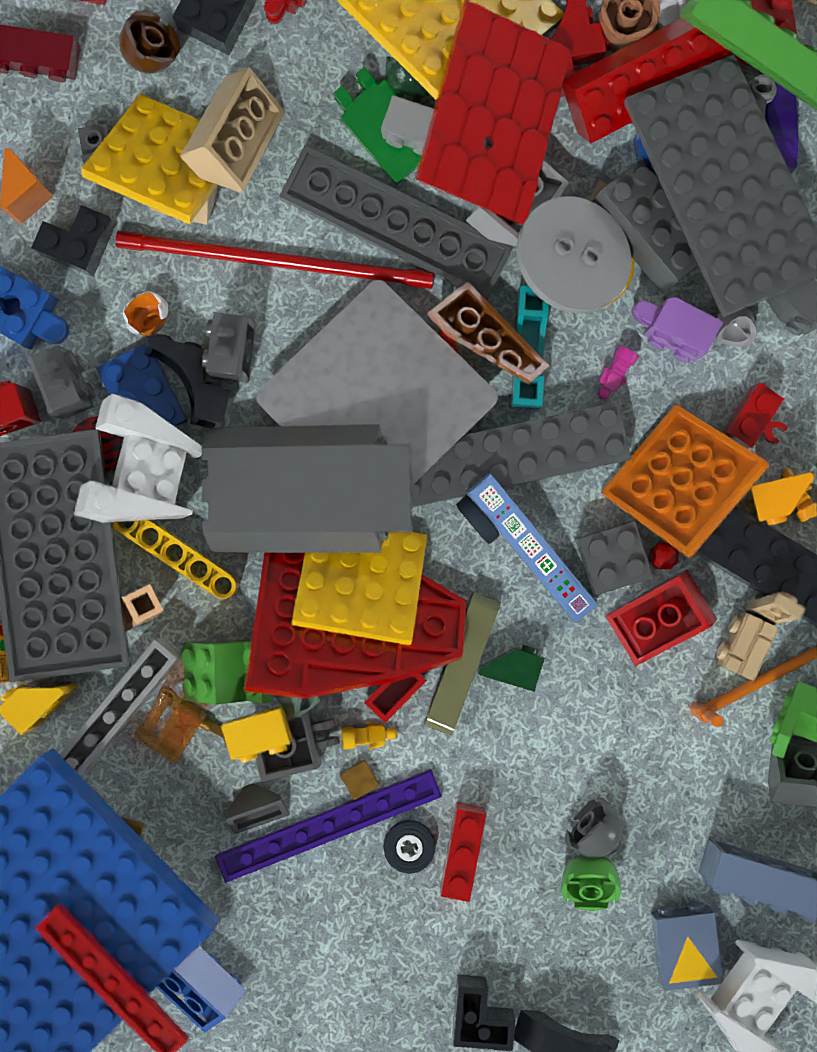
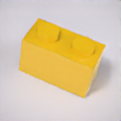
[221,705,292,763]

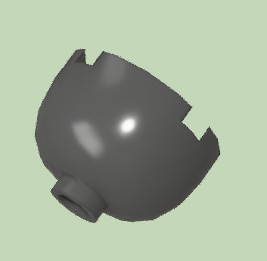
[565,798,623,858]

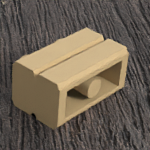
[716,612,779,681]

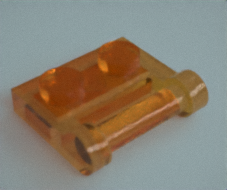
[134,686,207,764]

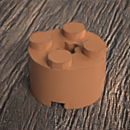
[597,0,660,53]

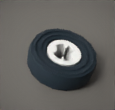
[456,496,500,544]
[383,820,436,874]

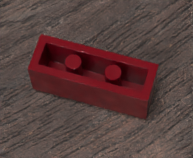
[0,24,81,83]

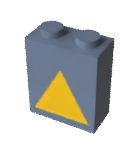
[651,902,723,991]

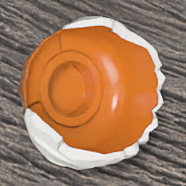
[123,291,169,336]

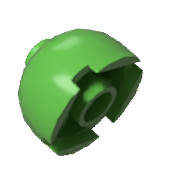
[561,855,621,911]

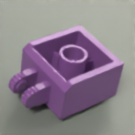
[631,297,723,363]

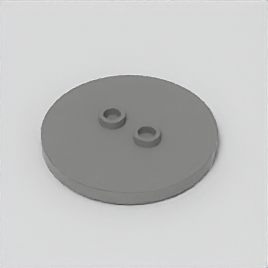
[517,196,631,313]

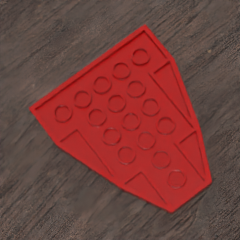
[245,553,466,698]

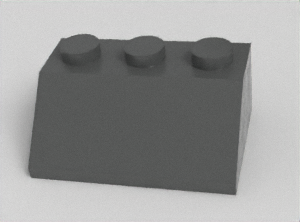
[768,736,817,807]

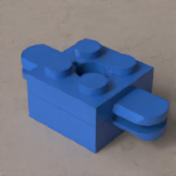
[0,266,69,350]

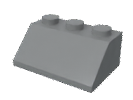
[466,160,569,246]

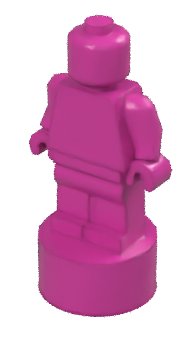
[598,345,639,400]

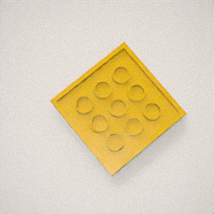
[81,94,217,224]
[292,532,427,645]

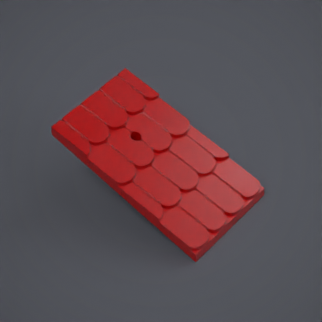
[415,0,571,225]

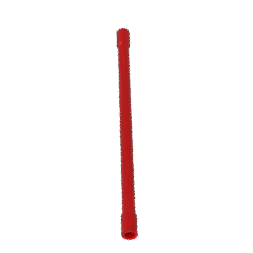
[115,230,434,289]

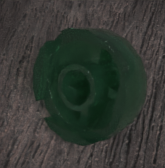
[385,56,431,103]

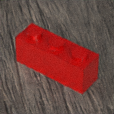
[440,802,486,902]

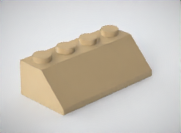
[180,67,285,192]

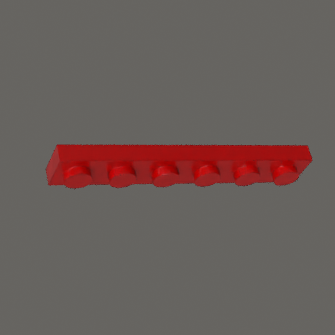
[35,903,190,1052]

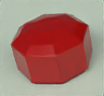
[650,543,679,570]

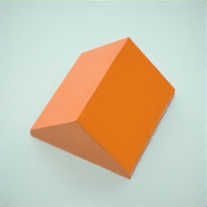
[0,148,54,223]

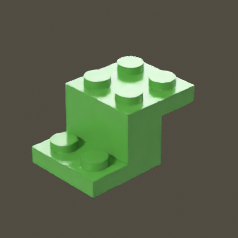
[182,640,273,705]
[769,681,817,758]

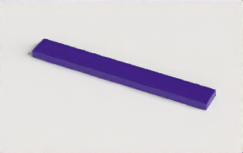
[215,769,442,883]

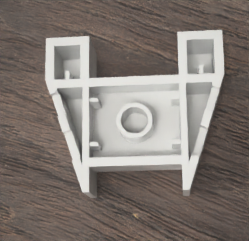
[74,394,202,523]
[697,939,817,1052]

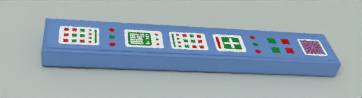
[466,473,598,623]

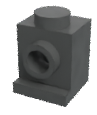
[78,120,111,164]

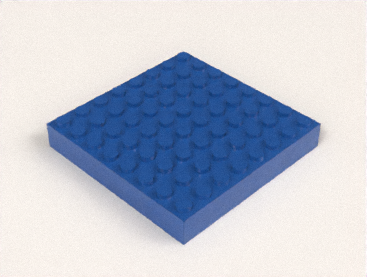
[0,748,221,1052]

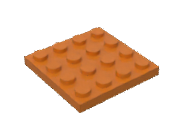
[601,404,769,558]

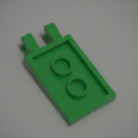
[333,66,421,186]

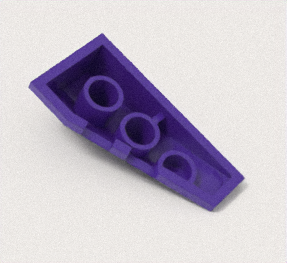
[758,72,799,173]

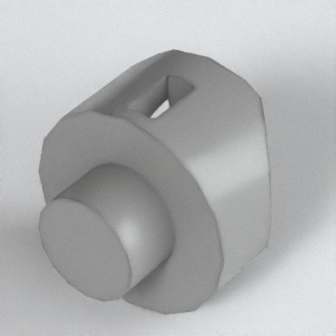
[715,308,757,348]

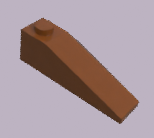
[427,282,549,384]

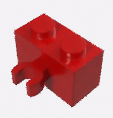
[721,383,788,449]

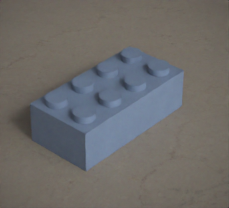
[698,839,817,923]

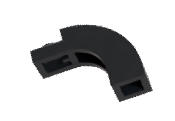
[514,1010,620,1052]

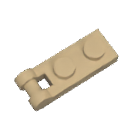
[746,592,805,625]

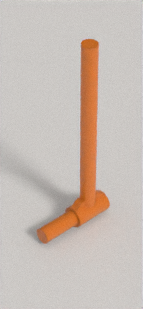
[690,645,817,727]

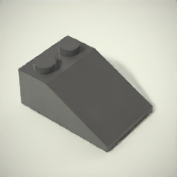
[766,280,817,336]

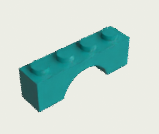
[510,286,549,409]

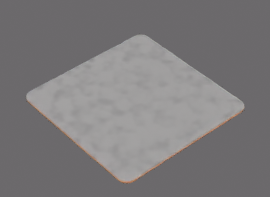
[256,280,497,486]

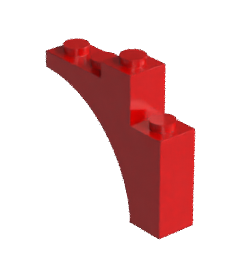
[550,0,609,97]

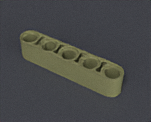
[424,592,501,736]

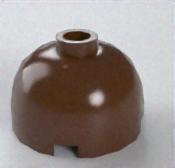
[119,10,180,74]

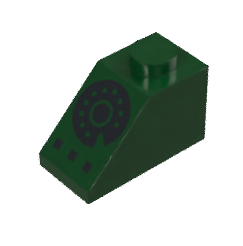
[477,644,545,692]

